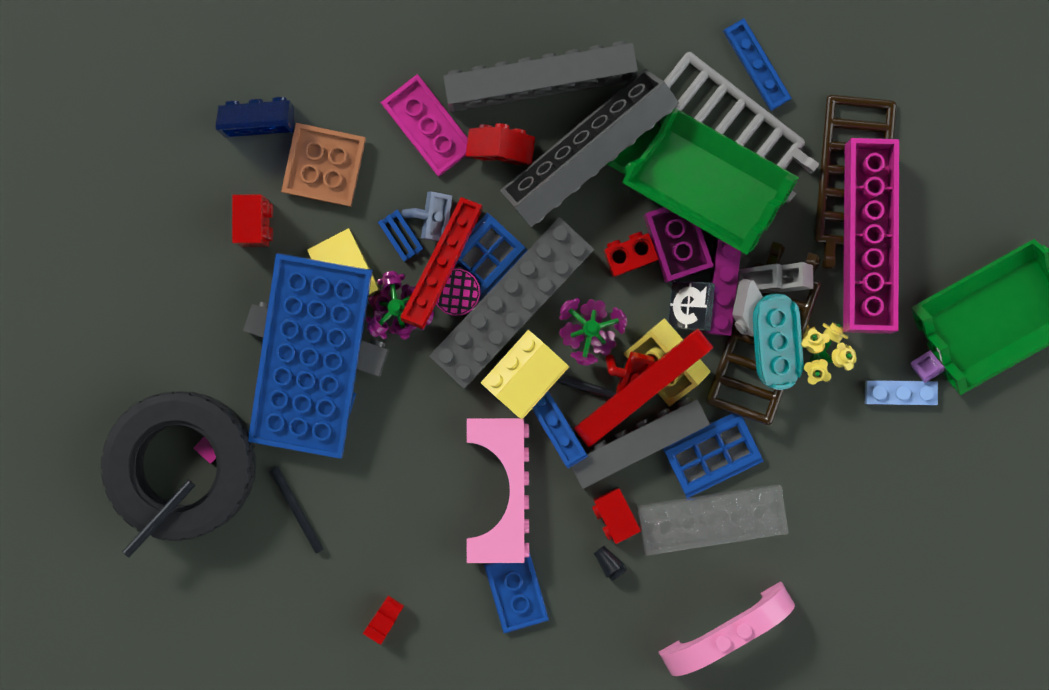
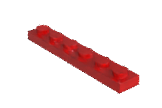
[400,197,483,329]

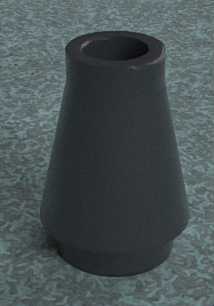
[594,545,627,581]

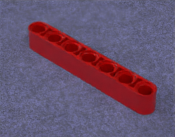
[574,328,713,447]

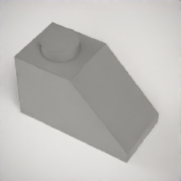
[732,279,763,336]

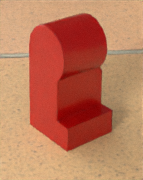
[363,595,404,645]

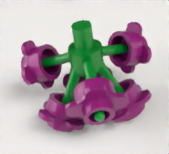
[365,271,434,340]

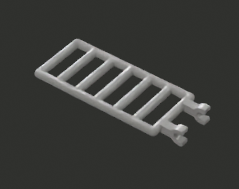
[664,52,820,203]

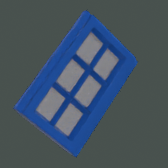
[454,213,528,312]
[663,413,763,498]

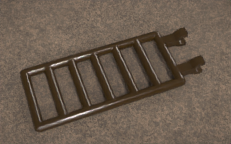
[814,95,897,269]
[706,242,821,425]

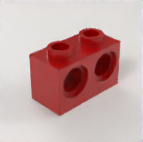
[603,231,659,277]

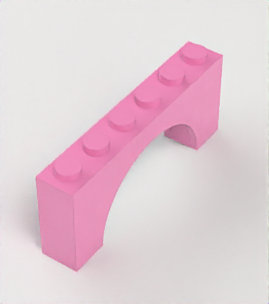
[467,418,529,563]

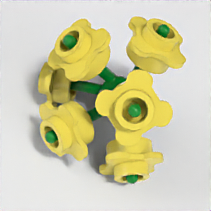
[801,322,857,385]

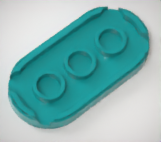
[753,294,804,390]

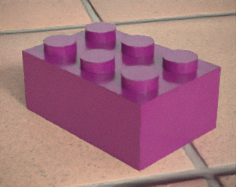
[643,207,713,283]

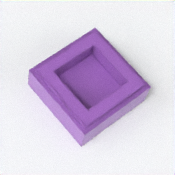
[910,350,945,383]

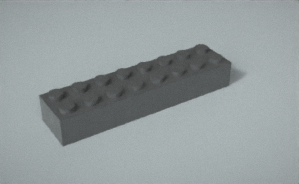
[443,41,638,113]
[500,68,679,227]
[429,217,594,389]

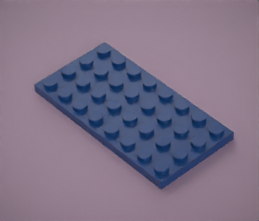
[248,253,373,459]

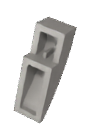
[737,262,813,293]

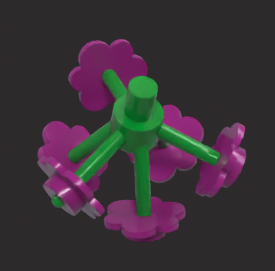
[559,298,627,366]

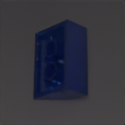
[215,97,295,138]

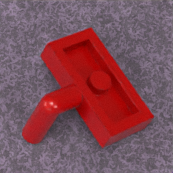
[605,351,655,393]

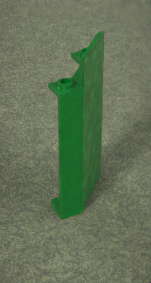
[607,108,799,255]
[911,239,1049,395]

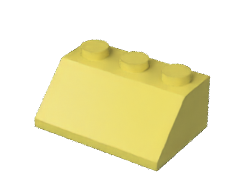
[623,318,711,407]
[481,330,569,420]

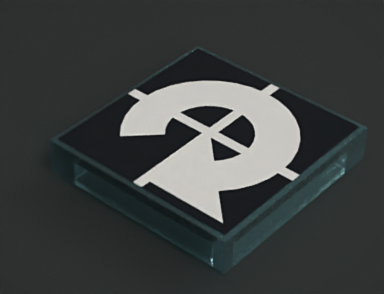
[668,281,715,331]

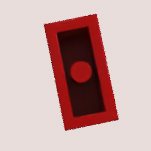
[592,487,641,544]

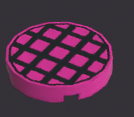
[436,269,480,316]

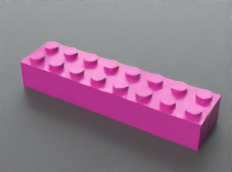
[843,138,899,334]

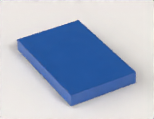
[484,551,549,633]

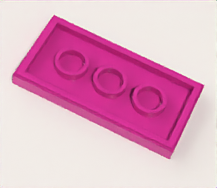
[380,74,468,177]

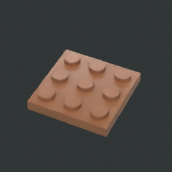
[281,123,366,207]

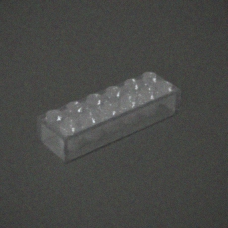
[637,484,789,556]

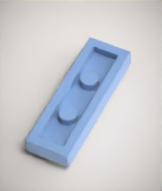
[865,381,938,405]

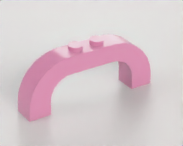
[659,582,795,676]

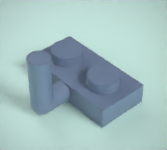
[401,191,452,242]

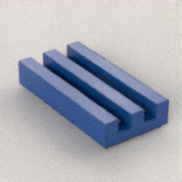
[378,209,423,262]

